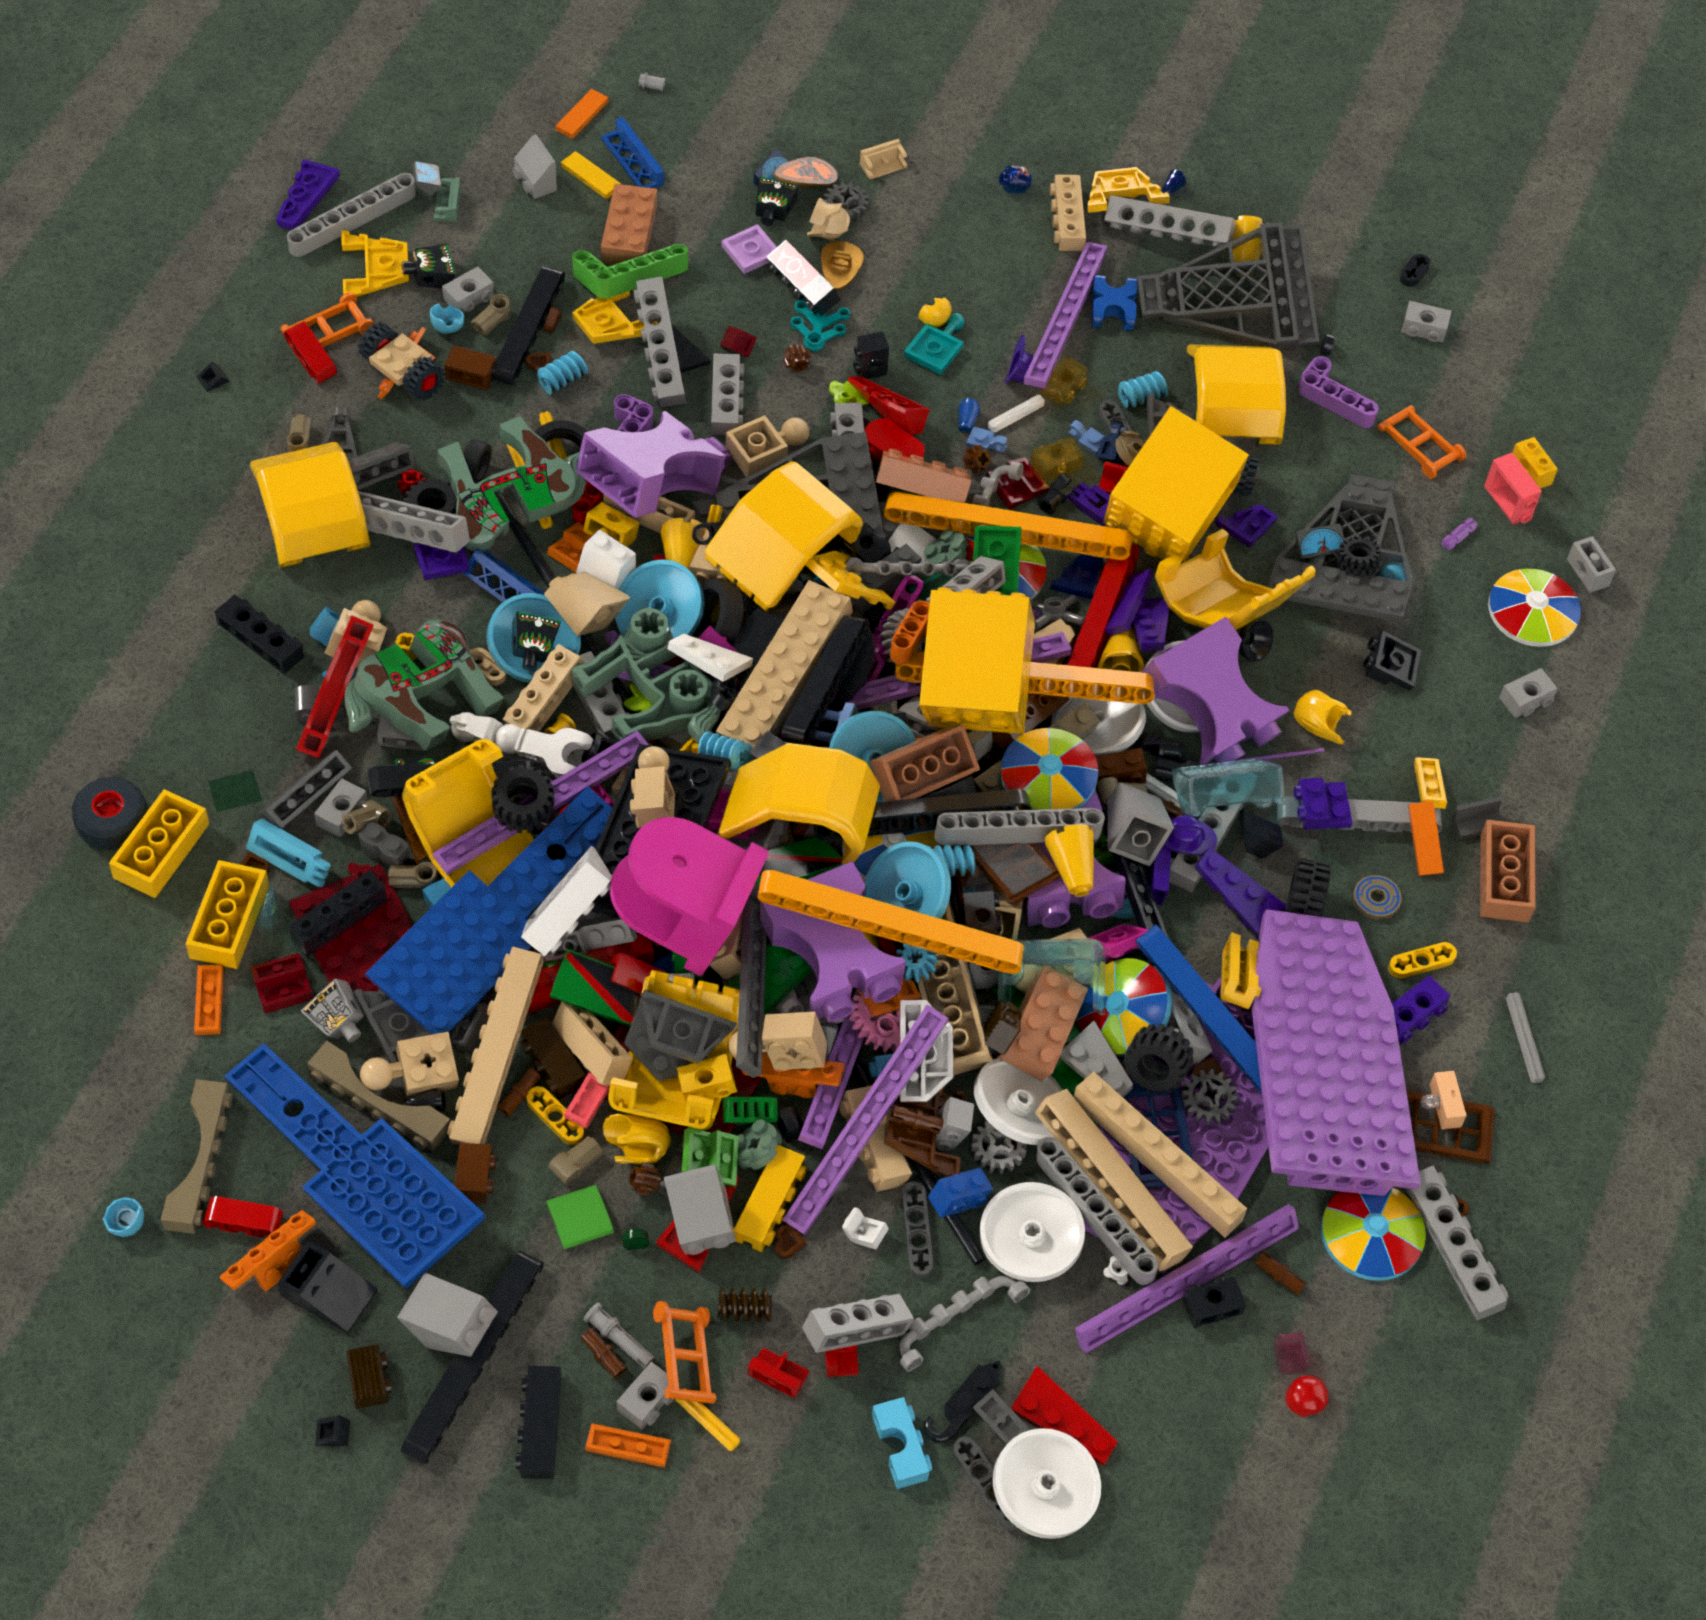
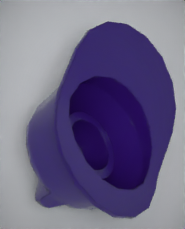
[1005,334,1033,384]
[1164,815,1217,855]

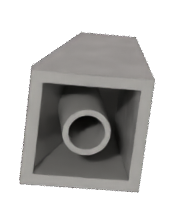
[1108,782,1174,866]
[664,1164,736,1255]
[397,1273,498,1357]

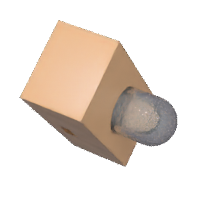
[1420,1071,1467,1129]

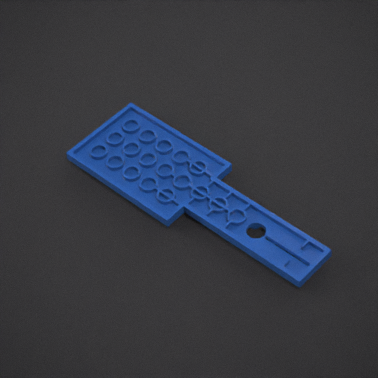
[365,786,612,1035]
[224,1043,486,1289]

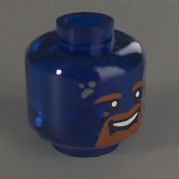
[999,165,1032,193]

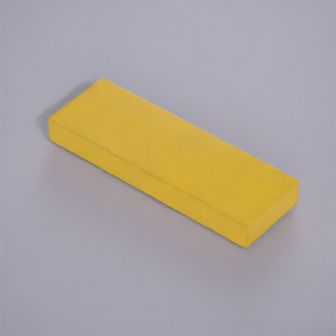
[561,151,621,199]
[1414,757,1447,809]

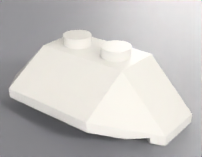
[900,1000,953,1102]

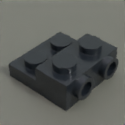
[1363,630,1422,691]

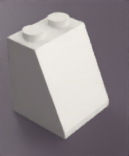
[576,529,636,590]

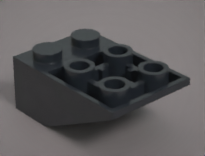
[277,1241,378,1333]

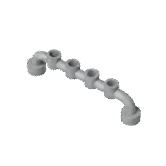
[963,461,1023,538]
[844,557,971,576]
[899,1276,1031,1372]

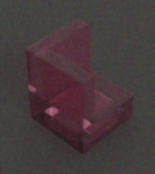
[1273,1332,1310,1374]

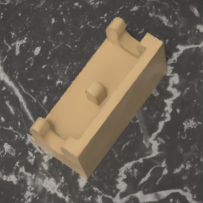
[860,139,907,180]

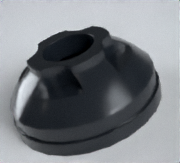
[1238,619,1274,661]

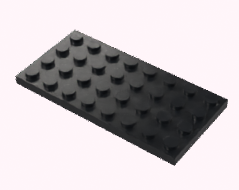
[590,744,732,917]

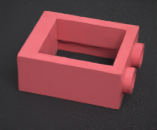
[1484,453,1542,525]

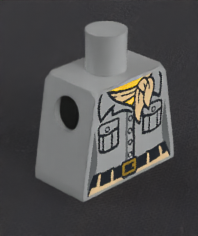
[301,979,364,1043]

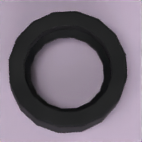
[463,439,492,484]

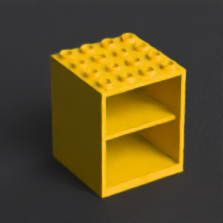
[1103,406,1249,564]
[919,587,1035,734]

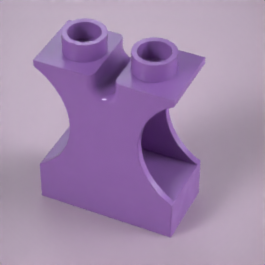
[576,411,725,518]
[1141,617,1289,770]
[1010,789,1126,928]
[760,861,906,1022]

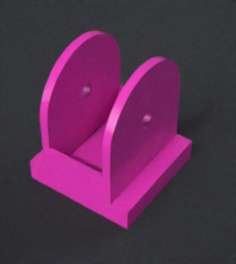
[610,817,770,977]

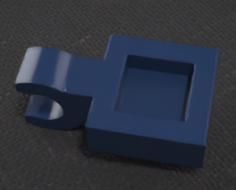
[1096,423,1128,463]

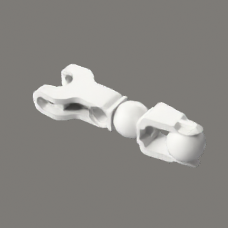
[449,712,593,778]

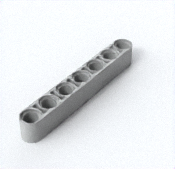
[287,173,416,257]
[1276,796,1442,833]
[934,808,1105,846]
[1036,1137,1158,1285]

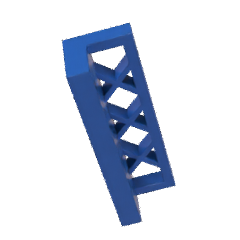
[601,117,664,188]
[463,549,545,602]

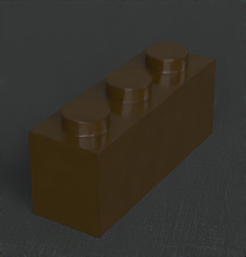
[519,1017,586,1100]

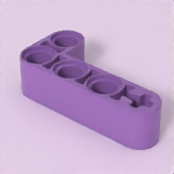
[1298,356,1379,428]
[614,394,653,432]

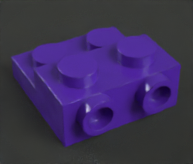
[413,543,470,581]
[1293,778,1353,830]

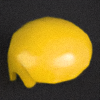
[918,297,952,328]

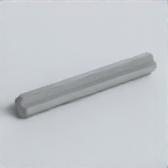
[1506,992,1545,1083]

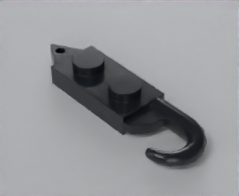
[924,1361,1000,1443]

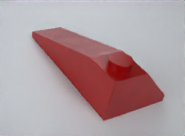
[847,376,930,436]

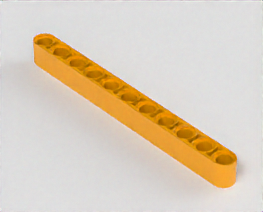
[884,492,1133,560]
[895,651,1155,704]
[757,870,1024,974]

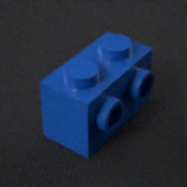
[928,1168,993,1218]

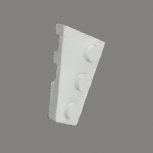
[667,634,753,682]

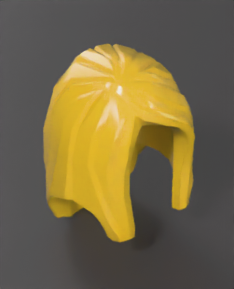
[1294,690,1352,745]
[603,1114,671,1164]

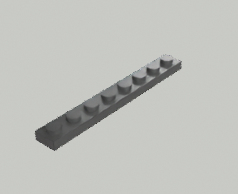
[736,899,767,1078]

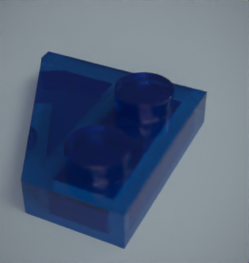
[1050,554,1103,599]

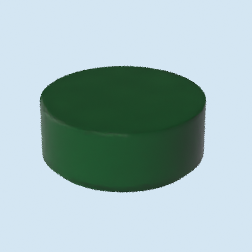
[622,1228,649,1250]

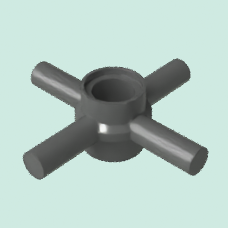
[1030,595,1086,630]

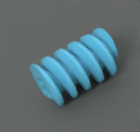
[537,351,588,395]
[1118,371,1168,409]
[698,731,752,771]
[928,845,975,877]

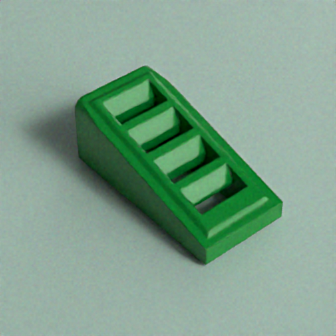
[723,1097,778,1125]

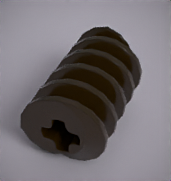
[718,1287,772,1322]

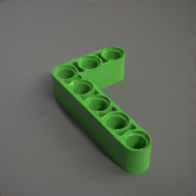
[572,244,689,298]

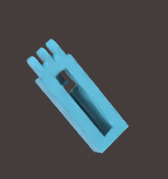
[246,819,330,887]

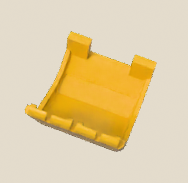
[1187,344,1286,444]
[250,442,371,568]
[704,461,863,611]
[1155,529,1316,630]
[402,739,534,888]
[718,743,880,864]
[608,970,740,1130]

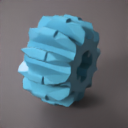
[896,944,938,983]

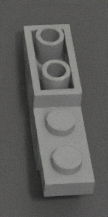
[540,915,638,962]

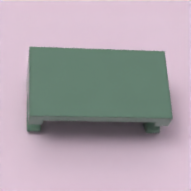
[433,177,461,222]

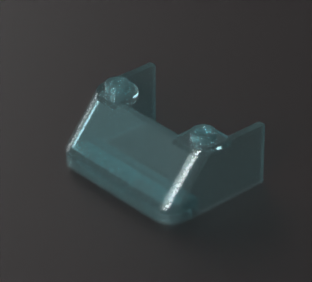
[1172,759,1286,817]
[998,939,1105,1015]

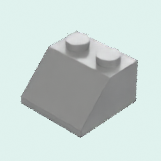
[513,134,557,199]

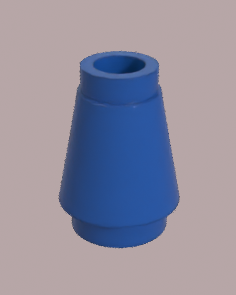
[958,398,981,433]

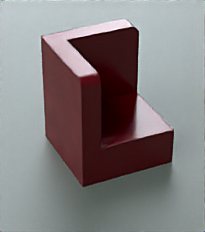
[720,326,757,358]

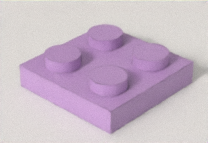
[721,224,777,274]

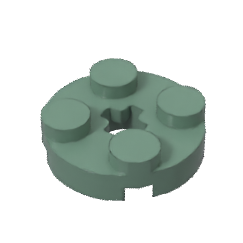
[924,529,969,564]
[737,1119,782,1170]

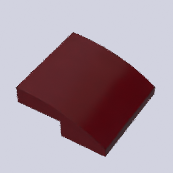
[986,457,1050,509]
[250,953,314,1014]

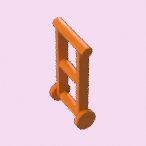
[280,292,374,347]
[1377,405,1466,479]
[653,1301,716,1404]

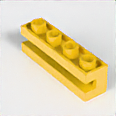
[1220,932,1261,1010]
[734,1144,807,1253]

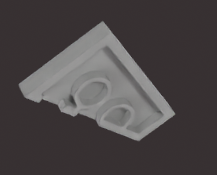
[1059,1021,1133,1097]

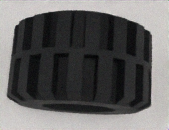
[403,478,457,515]
[491,765,554,833]
[1286,858,1331,917]
[1123,1024,1194,1094]

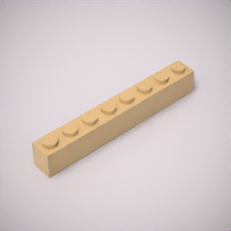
[447,947,544,1146]
[1074,1071,1247,1238]
[1035,1089,1193,1272]

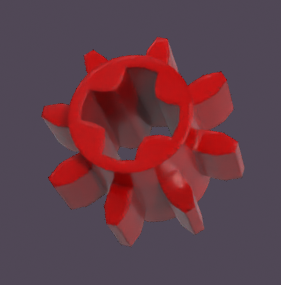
[397,469,426,496]

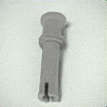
[583,1302,656,1370]

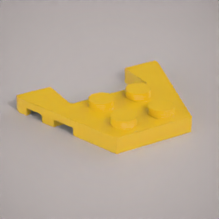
[1088,167,1170,213]
[341,230,409,297]
[572,291,658,344]
[805,551,896,610]

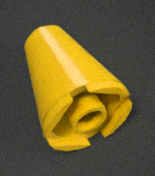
[1232,215,1268,278]
[660,518,706,571]
[1098,626,1145,672]
[1044,824,1094,897]

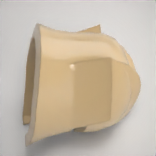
[807,198,850,241]

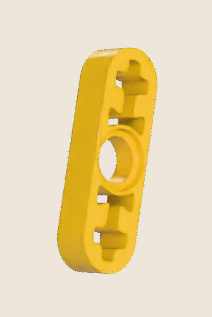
[1388,942,1457,979]
[527,1086,584,1146]

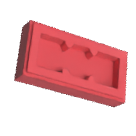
[564,1072,610,1129]

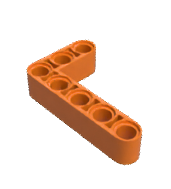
[890,601,930,664]

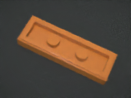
[555,89,609,139]
[1408,801,1444,876]
[194,965,224,1035]
[585,1423,671,1468]

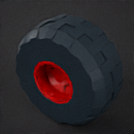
[72,777,148,850]

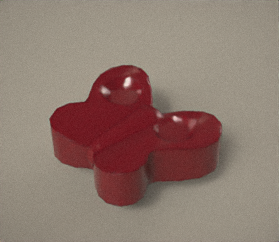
[347,863,372,884]

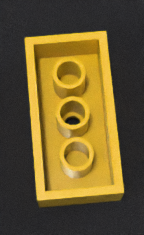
[109,789,209,898]
[186,860,269,969]

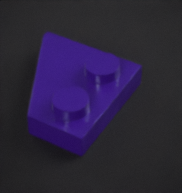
[1215,504,1278,548]

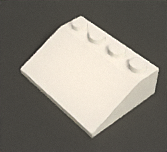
[521,846,612,956]

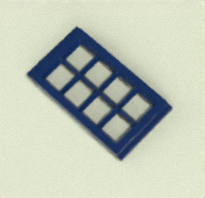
[1123,1083,1193,1189]

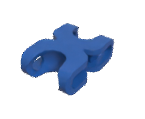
[1092,275,1137,331]

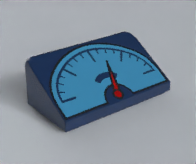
[753,149,789,186]

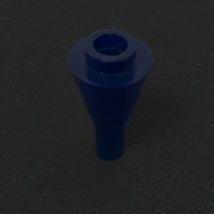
[1161,170,1187,195]

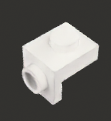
[842,1207,889,1249]

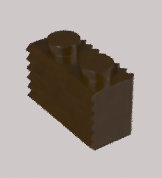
[984,1001,1021,1055]
[346,1344,392,1409]

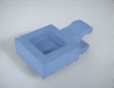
[1068,420,1106,456]
[966,426,1007,453]

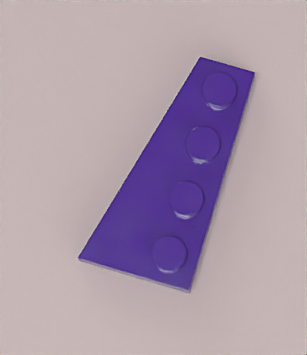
[276,159,341,230]
[1131,598,1170,651]
[1194,847,1287,942]

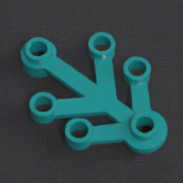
[790,300,850,352]

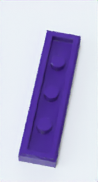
[1105,569,1154,636]

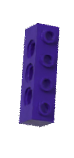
[1392,975,1451,1044]

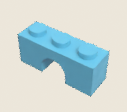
[872,1397,932,1489]

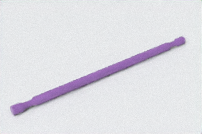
[1214,747,1325,767]

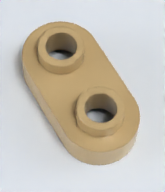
[470,648,507,686]

